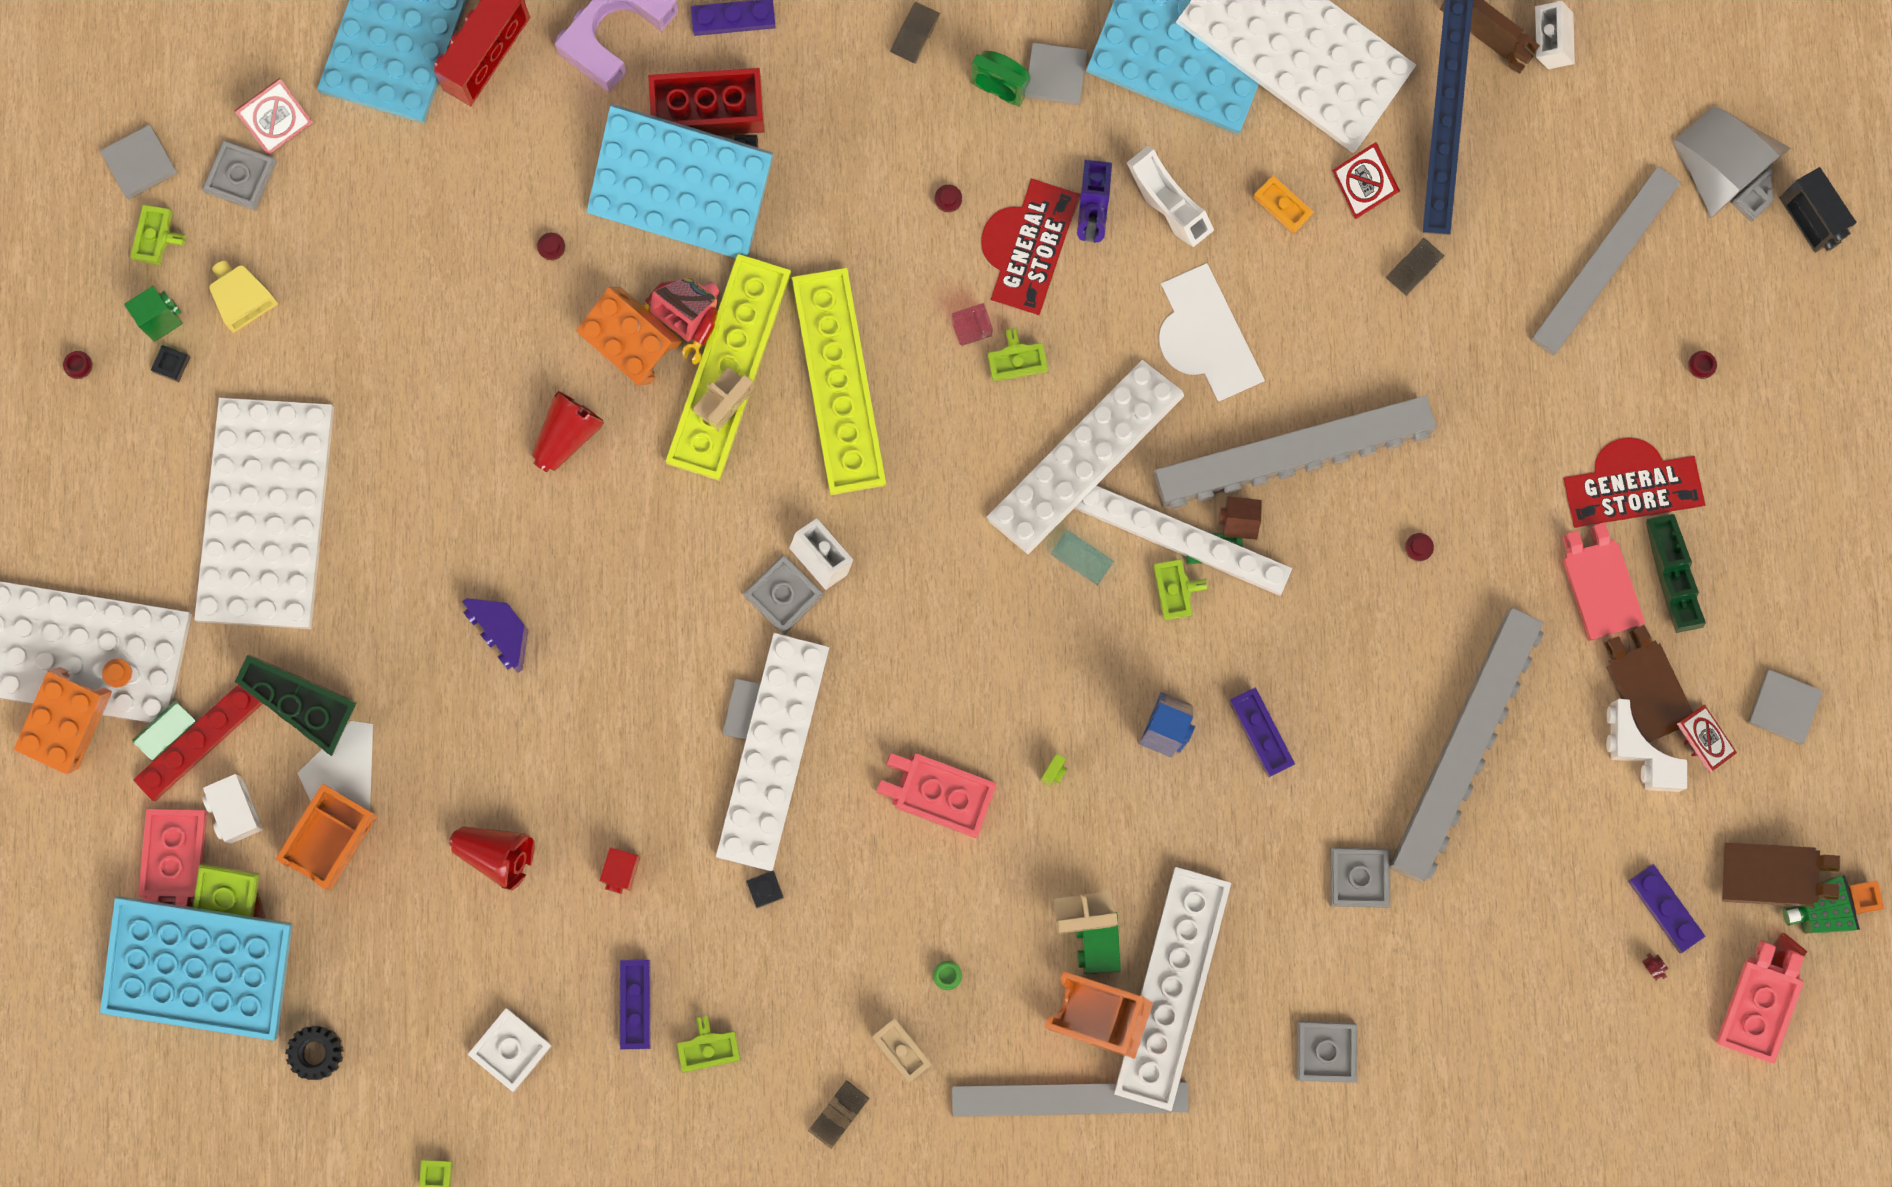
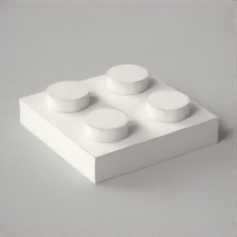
[468,1008,553,1092]

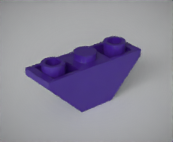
[462,598,528,673]

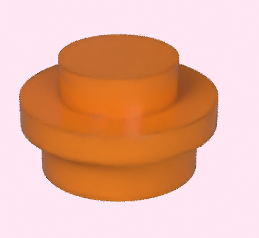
[102,659,132,688]

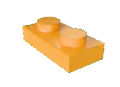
[1253,175,1314,234]

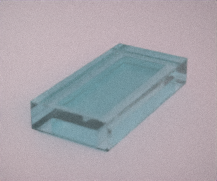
[1051,530,1114,586]

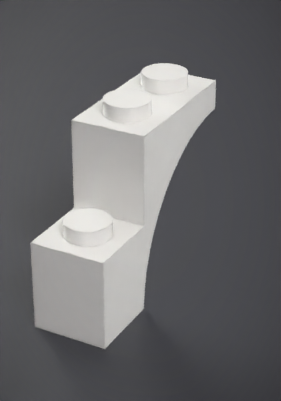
[1127,146,1214,247]
[1606,699,1687,792]

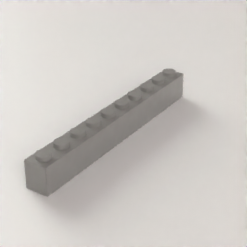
[1153,395,1437,509]
[1390,608,1544,883]

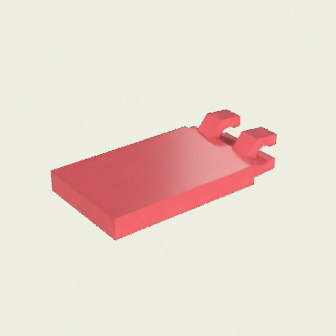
[1562,522,1645,641]
[876,753,997,838]
[138,809,208,907]
[1716,940,1804,1064]

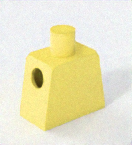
[209,260,278,333]

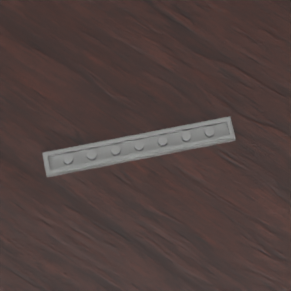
[1531,166,1681,356]
[952,1082,1189,1116]

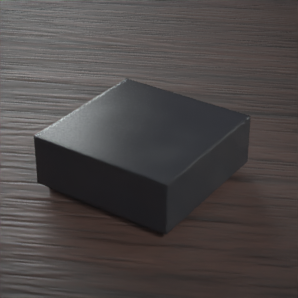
[151,345,190,383]

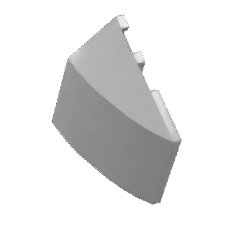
[1673,106,1791,218]

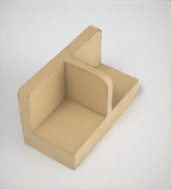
[693,368,755,432]
[1053,891,1118,934]
[872,1018,932,1083]

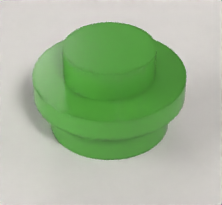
[933,961,962,990]

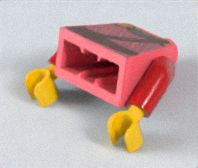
[642,277,719,365]

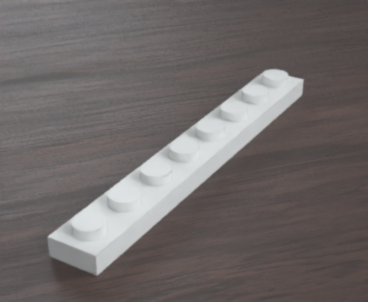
[1074,486,1292,596]

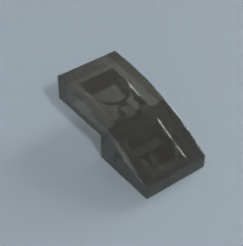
[890,1,941,64]
[1386,237,1445,296]
[808,1080,870,1149]

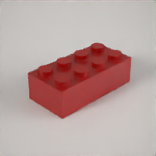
[434,0,531,107]
[648,68,765,135]

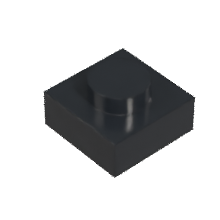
[746,870,784,909]

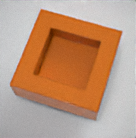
[1848,881,1884,914]

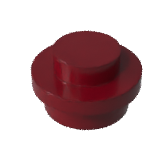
[935,185,962,213]
[537,232,566,261]
[63,351,93,379]
[1688,351,1717,379]
[1405,533,1434,562]
[1642,953,1669,981]

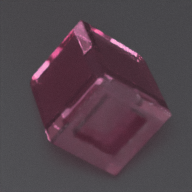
[951,303,993,346]

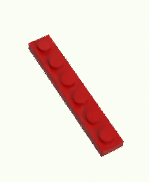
[133,685,263,802]

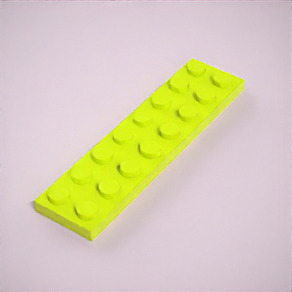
[665,254,791,481]
[792,268,886,495]

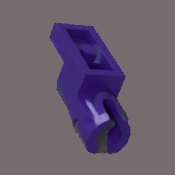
[1077,160,1112,243]

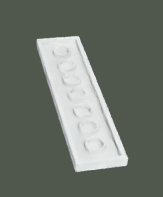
[986,360,1184,554]
[716,633,829,871]
[1114,867,1231,1111]

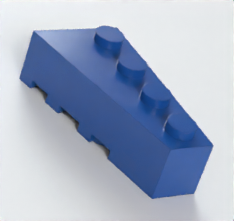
[1139,692,1195,757]

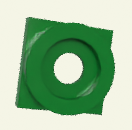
[971,51,1031,107]

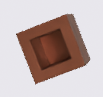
[1219,496,1262,540]

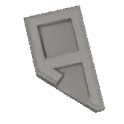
[1732,167,1773,222]

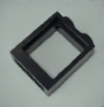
[1779,167,1857,253]

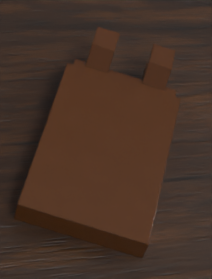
[1440,0,1540,74]
[1604,625,1693,743]
[1722,843,1840,907]

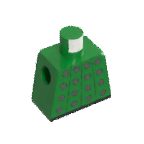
[1783,875,1860,934]

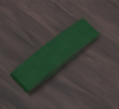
[1646,514,1706,633]

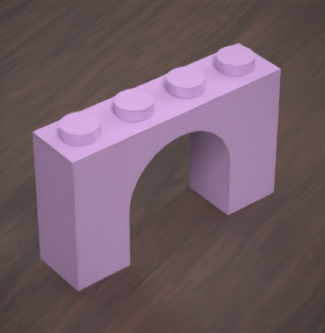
[555,0,679,93]

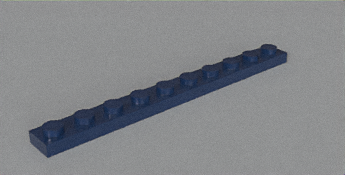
[1422,0,1473,235]

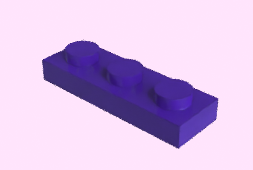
[691,0,776,36]
[1229,687,1295,778]
[1628,864,1706,953]
[620,960,651,1050]

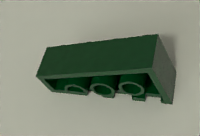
[235,654,357,756]

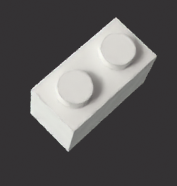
[1535,0,1575,69]
[790,518,853,590]
[203,774,264,844]

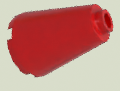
[531,391,605,472]
[449,826,535,890]

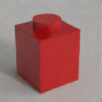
[599,847,641,894]

